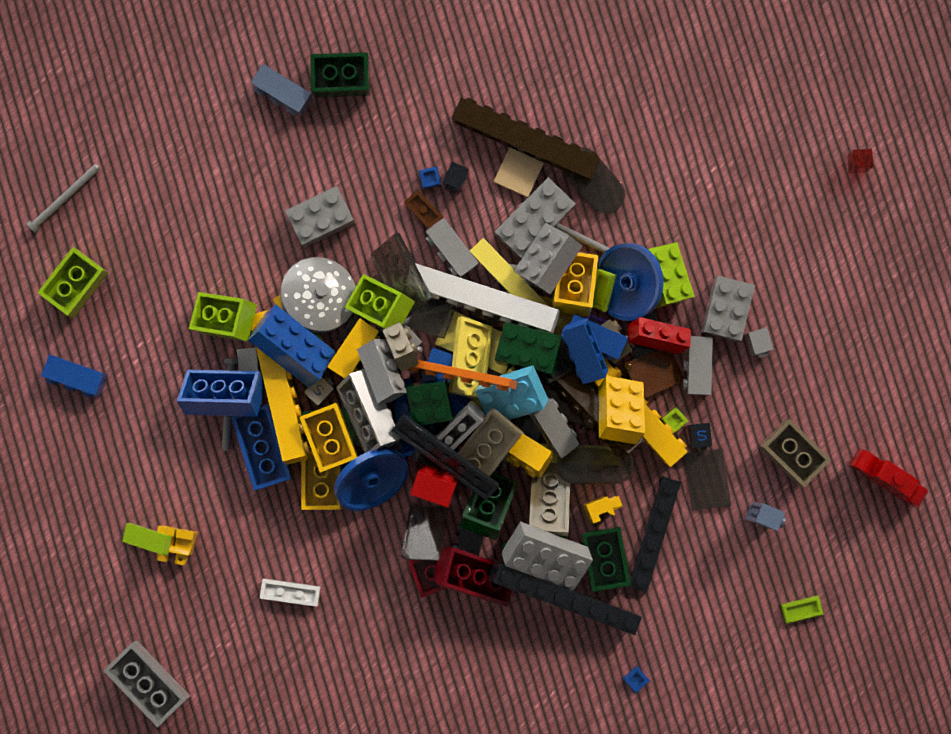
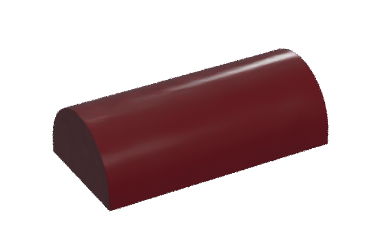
[434,547,512,607]

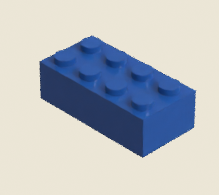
[248,304,336,387]
[177,370,265,417]
[231,405,294,491]

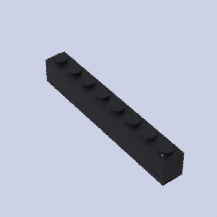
[488,561,642,635]

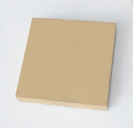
[494,147,544,198]

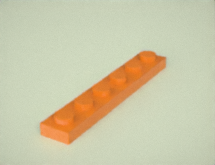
[407,360,518,392]

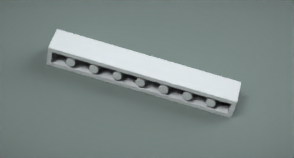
[406,263,560,334]

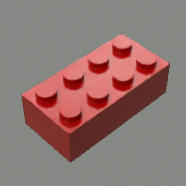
[410,463,458,508]

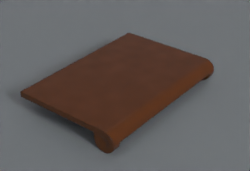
[625,350,684,398]

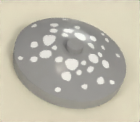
[280,257,356,333]

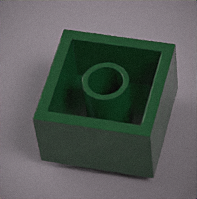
[406,378,454,426]

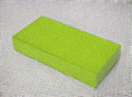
[593,269,616,312]
[780,595,824,624]

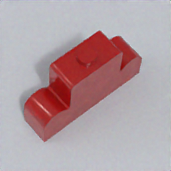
[848,449,929,508]

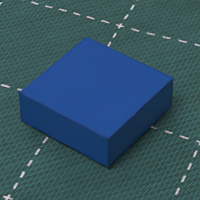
[418,166,441,190]
[622,665,650,693]

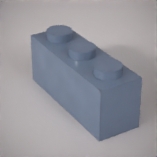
[251,64,313,117]
[745,502,786,531]

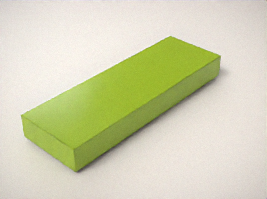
[122,523,172,555]

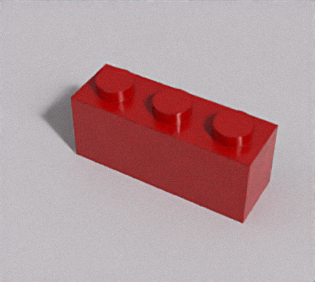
[628,317,691,354]

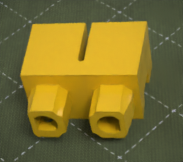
[582,496,623,524]
[157,525,198,565]

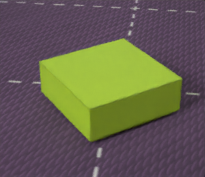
[661,407,688,434]

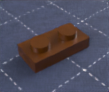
[404,189,443,229]

